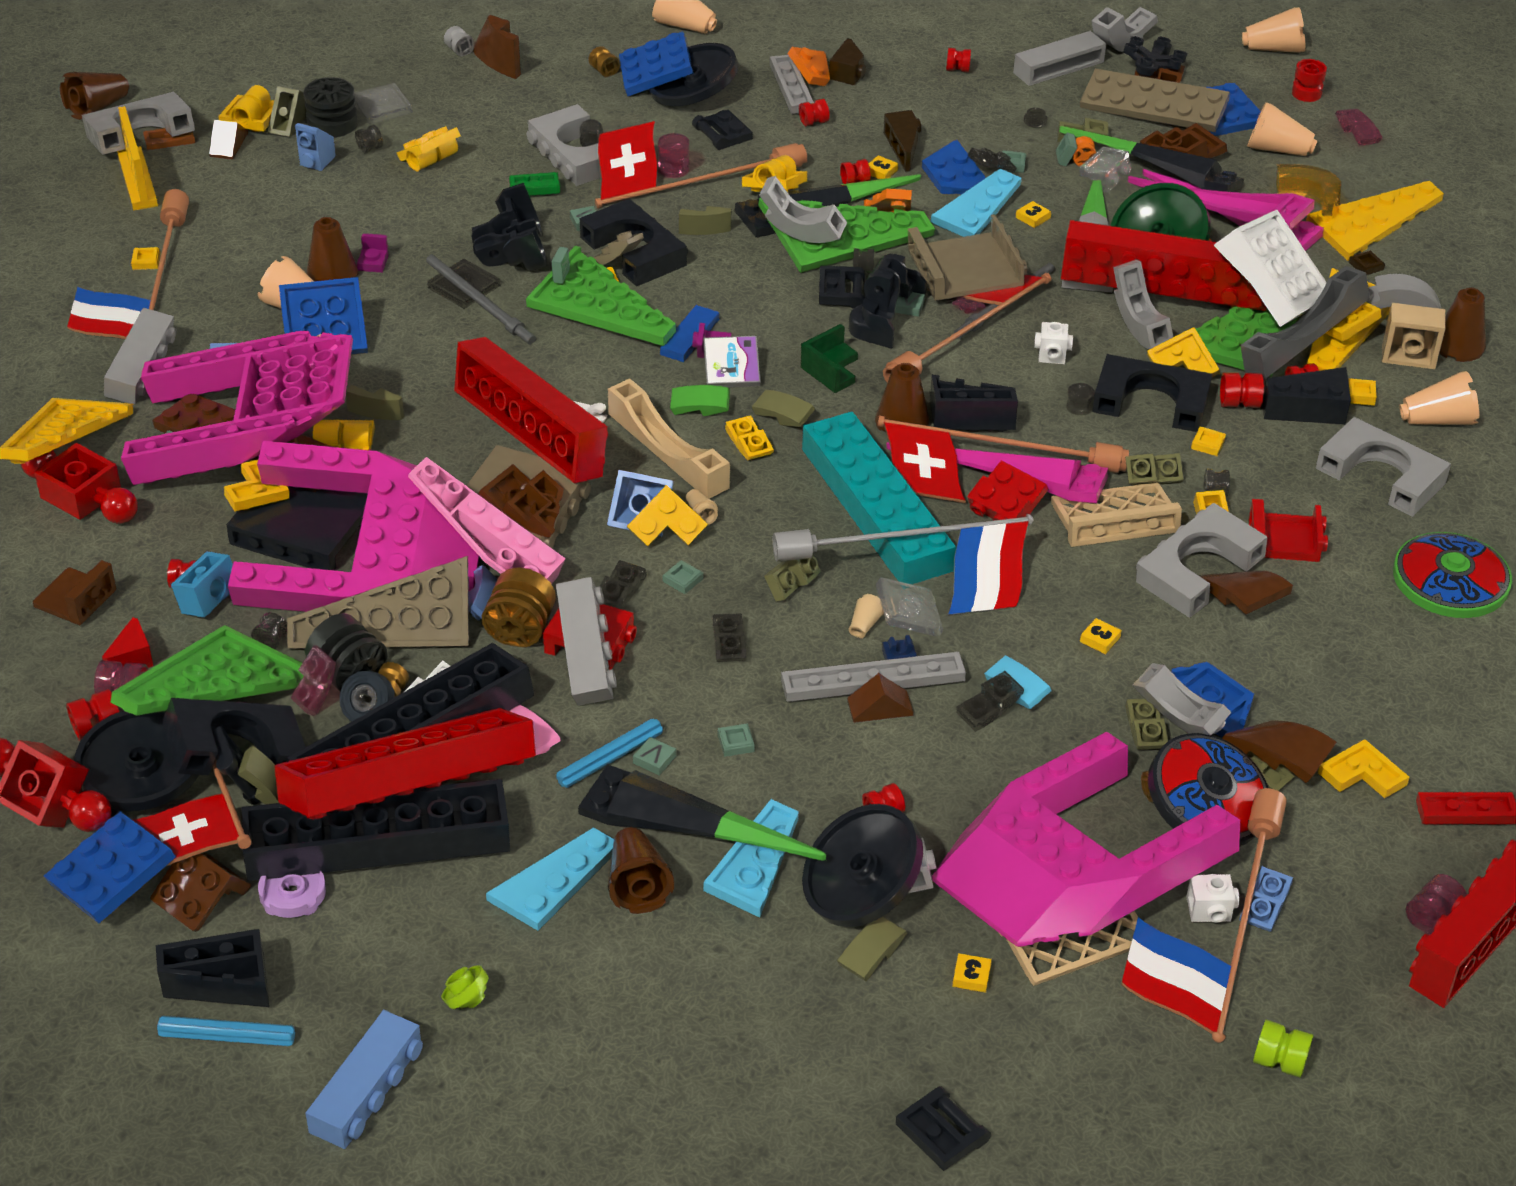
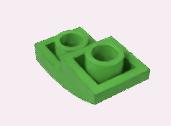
[670,385,730,416]

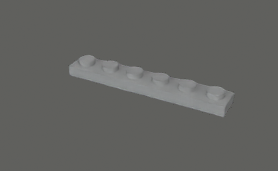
[781,652,966,702]

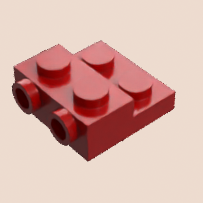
[967,460,1048,521]

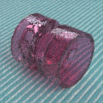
[658,133,689,178]
[94,660,148,693]
[1405,874,1467,935]

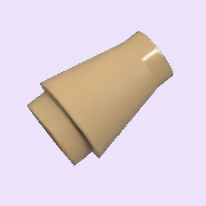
[686,489,718,525]
[849,594,884,638]

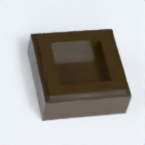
[1349,250,1385,275]

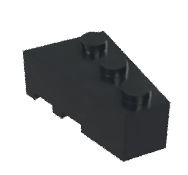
[1262,367,1351,425]
[930,374,1018,432]
[156,929,270,1007]

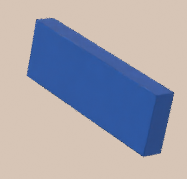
[660,305,719,362]

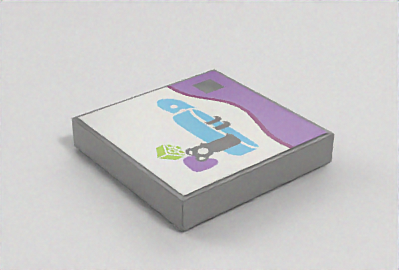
[703,336,760,388]

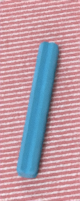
[556,719,663,788]
[157,1016,295,1046]

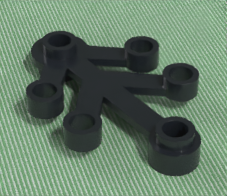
[1123,36,1187,76]

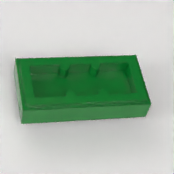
[509,172,560,196]

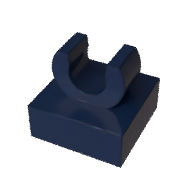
[882,635,917,660]

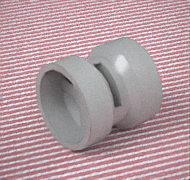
[444,26,475,57]

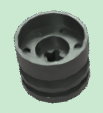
[303,77,357,138]
[305,613,388,692]

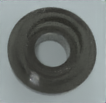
[1024,108,1047,128]

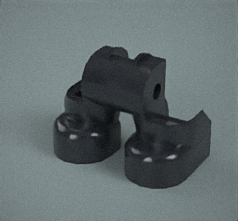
[471,183,548,271]
[848,254,927,349]

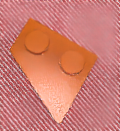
[787,47,830,86]
[864,189,912,212]

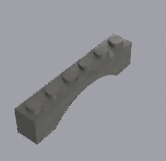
[1240,266,1370,379]

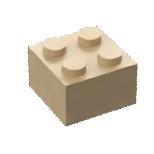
[1382,303,1445,369]

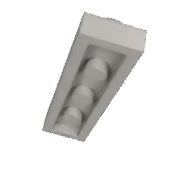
[770,55,814,114]

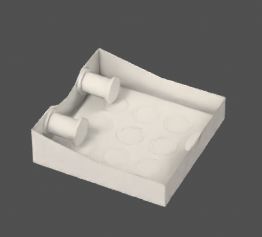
[1214,210,1327,327]

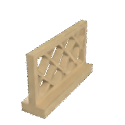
[1051,482,1182,547]
[999,911,1138,986]

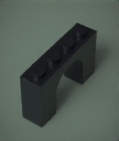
[579,198,688,286]
[1092,354,1212,432]
[162,698,305,775]

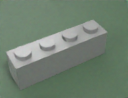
[1013,31,1106,86]
[104,308,177,404]
[556,577,617,706]

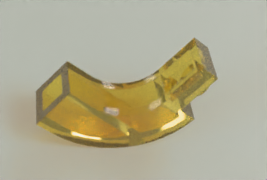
[1276,164,1341,216]

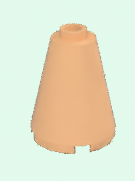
[652,0,717,34]
[1242,7,1306,53]
[1247,102,1317,156]
[258,256,314,309]
[1399,371,1479,425]

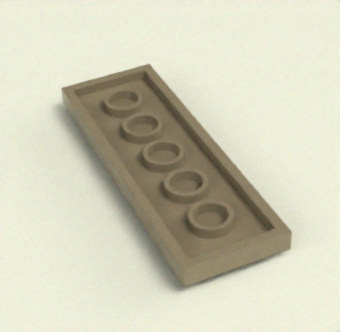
[1080,68,1230,132]

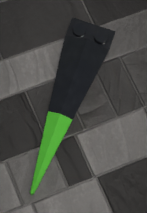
[1059,126,1244,192]
[734,174,921,237]
[578,764,826,861]

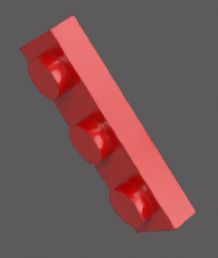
[1416,792,1516,824]

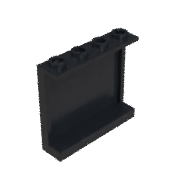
[226,486,368,570]

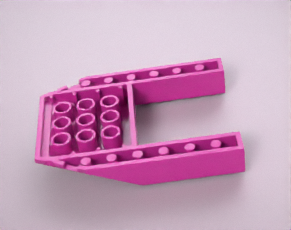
[121,331,353,485]
[228,441,480,612]
[932,732,1240,947]

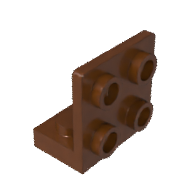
[33,560,117,626]
[150,852,251,932]

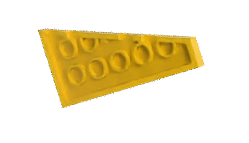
[1306,181,1444,261]
[1307,268,1391,371]
[0,398,133,464]

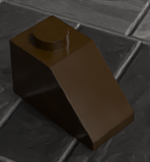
[829,38,866,85]

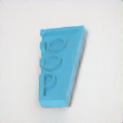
[931,169,1021,237]
[703,799,799,918]
[486,828,614,931]

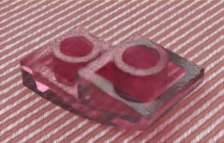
[1335,109,1383,145]
[290,645,336,716]

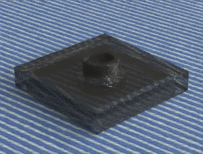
[427,258,501,309]

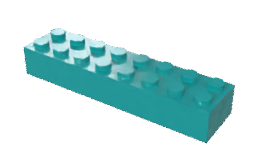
[802,411,956,587]

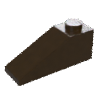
[883,110,921,172]

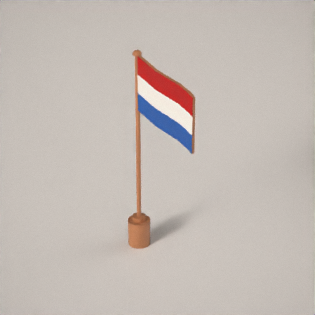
[67,189,189,339]
[1121,788,1287,1043]

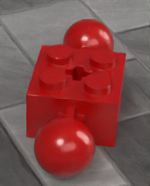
[21,443,138,524]
[0,737,111,832]

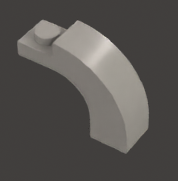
[1092,7,1158,52]
[759,176,847,243]
[1113,260,1173,349]
[1366,274,1442,309]
[1132,663,1231,736]

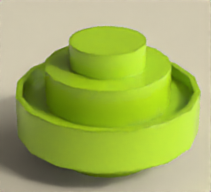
[441,965,489,1009]

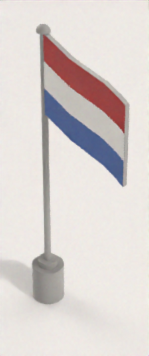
[772,514,1033,616]

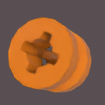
[1073,136,1097,166]

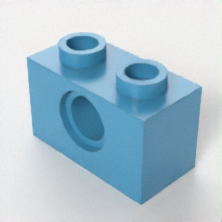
[171,551,233,617]

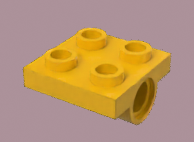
[219,85,274,132]
[397,126,461,172]
[742,155,807,193]
[313,419,375,450]

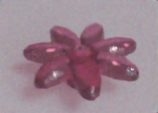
[952,297,986,314]

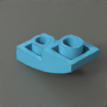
[984,655,1052,709]

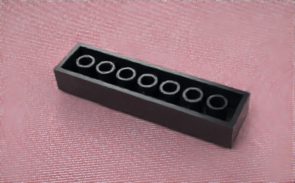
[287,643,534,761]
[242,779,510,881]

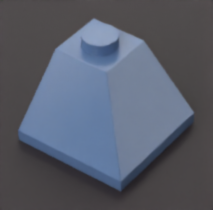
[607,470,674,537]

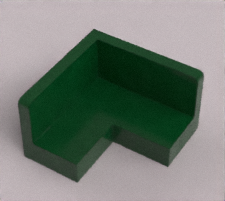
[800,324,858,393]

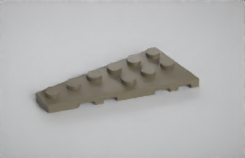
[287,556,469,648]

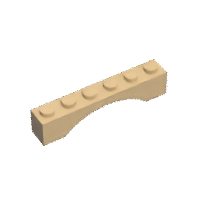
[608,378,730,499]

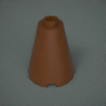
[60,71,129,120]
[307,217,358,281]
[1439,287,1486,362]
[875,363,929,432]
[608,827,674,914]

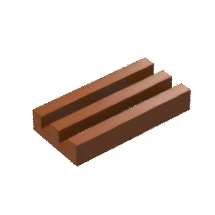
[143,128,195,151]

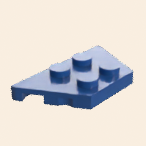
[922,140,986,195]
[1171,662,1254,738]

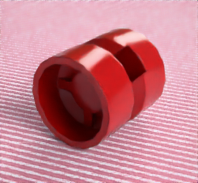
[1292,59,1327,102]
[1220,372,1264,408]
[66,689,119,741]

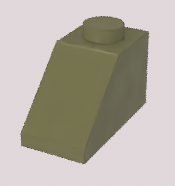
[267,86,307,137]

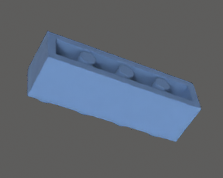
[305,1010,423,1149]

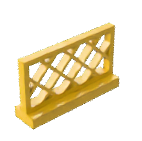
[117,106,158,211]

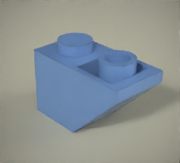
[295,123,336,171]

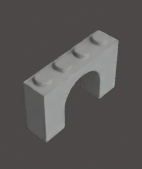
[82,92,195,155]
[526,104,601,186]
[1316,417,1451,517]
[1136,503,1267,618]

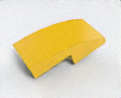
[725,415,774,460]

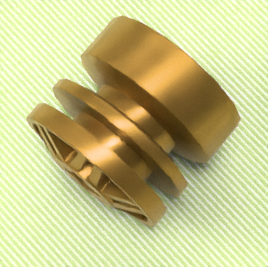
[482,567,556,647]

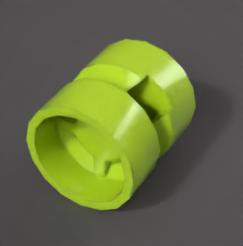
[1253,1019,1314,1078]

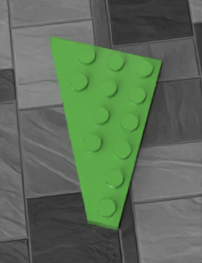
[758,198,935,273]
[526,246,676,346]
[1195,306,1300,378]
[110,625,322,716]

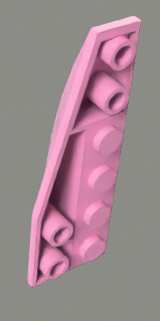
[408,457,565,584]

